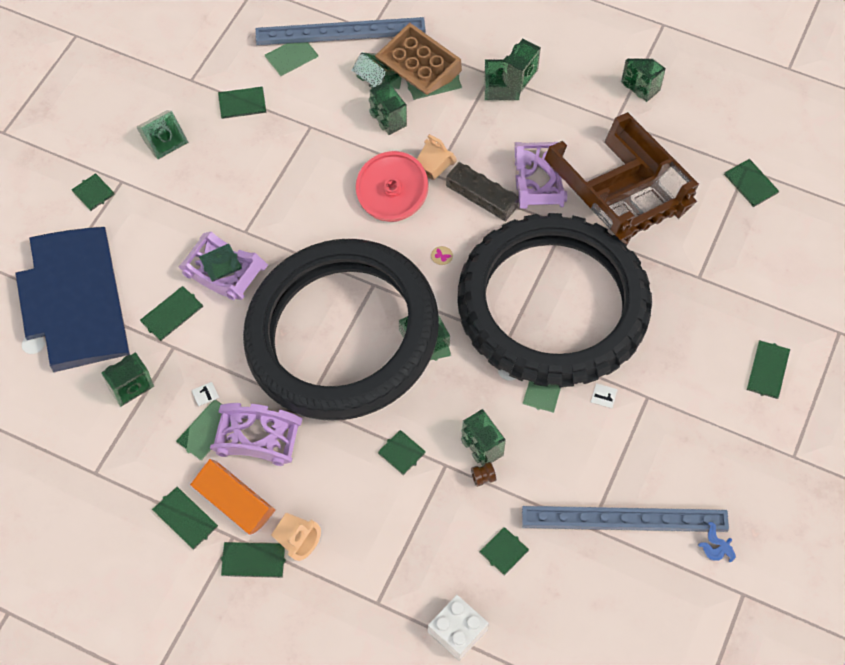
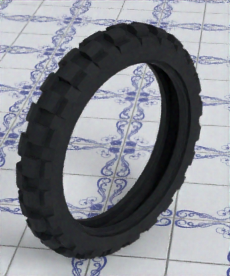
[457,213,652,387]

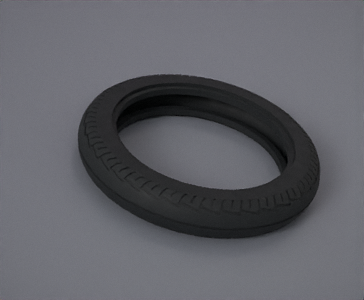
[243,239,439,421]

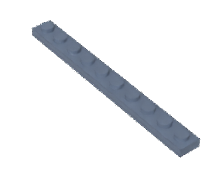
[255,17,426,45]
[522,506,729,532]

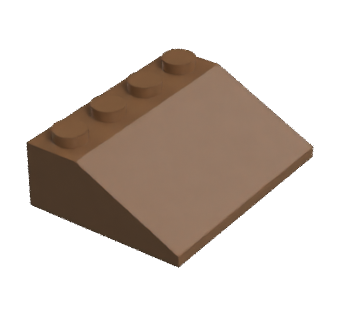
[375,23,462,95]

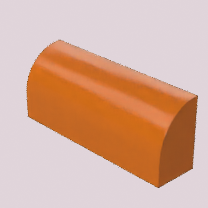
[190,459,276,535]

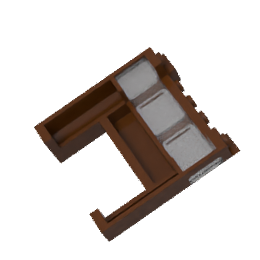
[544,112,699,245]

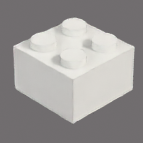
[428,595,489,661]

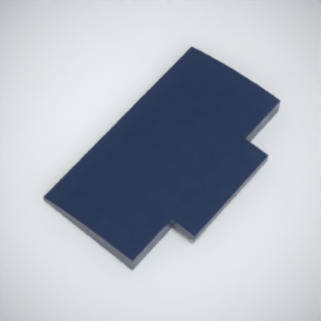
[15,227,130,373]

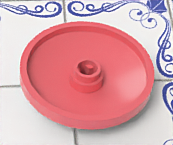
[356,151,429,222]

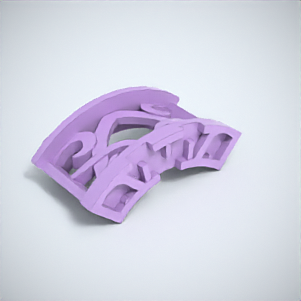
[515,142,567,209]
[179,232,268,300]
[210,403,302,466]

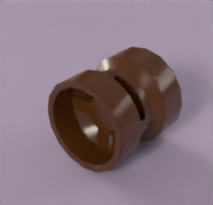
[471,462,497,487]

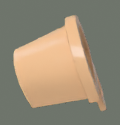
[417,134,457,180]
[271,513,321,561]

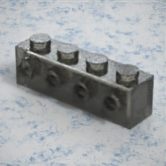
[446,162,519,222]

